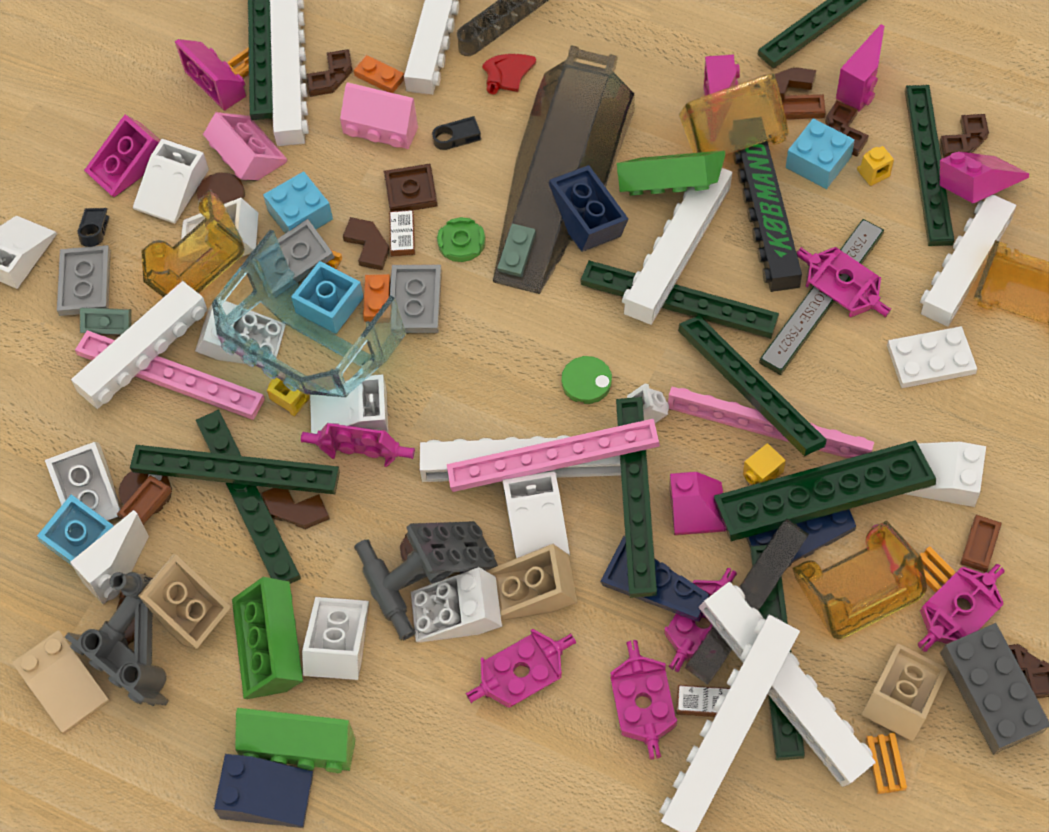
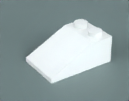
[179,198,258,261]
[45,442,121,521]
[905,442,986,507]
[70,510,149,604]
[302,597,369,680]

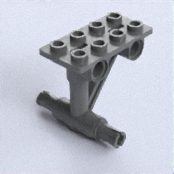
[354,521,498,641]
[65,572,169,706]

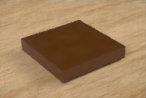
[384,163,438,212]

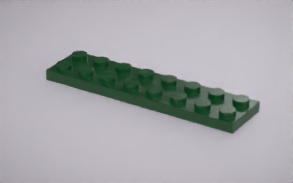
[714,440,936,542]

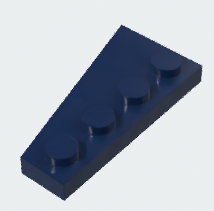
[746,509,856,571]
[600,536,710,622]

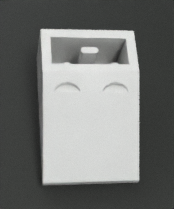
[133,139,209,224]
[0,216,57,289]
[195,297,286,368]
[310,375,388,434]
[503,471,570,558]
[411,567,502,643]

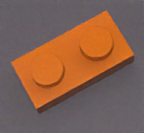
[354,55,404,93]
[363,274,391,322]

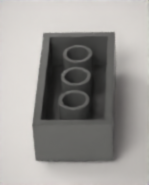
[940,623,1049,755]

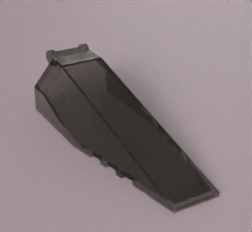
[493,45,635,294]

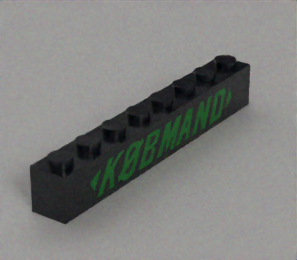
[728,117,802,292]

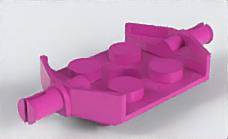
[797,247,892,318]
[301,423,415,467]
[917,564,1005,652]
[664,568,737,672]
[465,629,576,708]
[610,640,677,760]

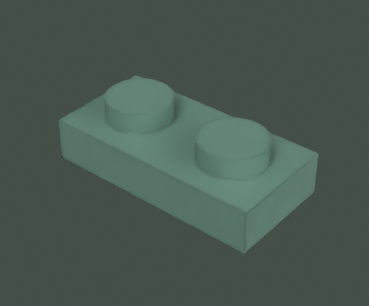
[498,224,536,277]
[80,307,132,334]

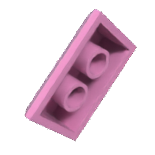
[340,82,418,149]
[203,112,288,180]

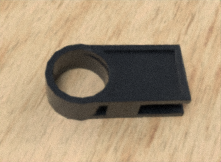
[432,116,481,150]
[77,208,110,247]

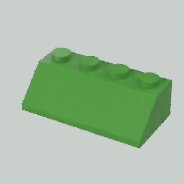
[617,150,725,196]
[232,577,303,699]
[235,708,356,773]

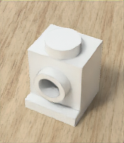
[627,383,669,423]

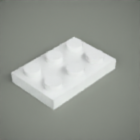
[887,326,977,388]

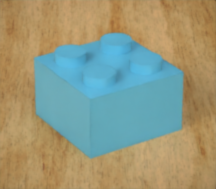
[786,118,855,189]
[263,171,333,233]
[291,261,364,334]
[37,494,114,565]

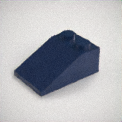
[548,165,629,252]
[214,754,314,828]

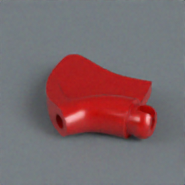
[482,54,536,95]

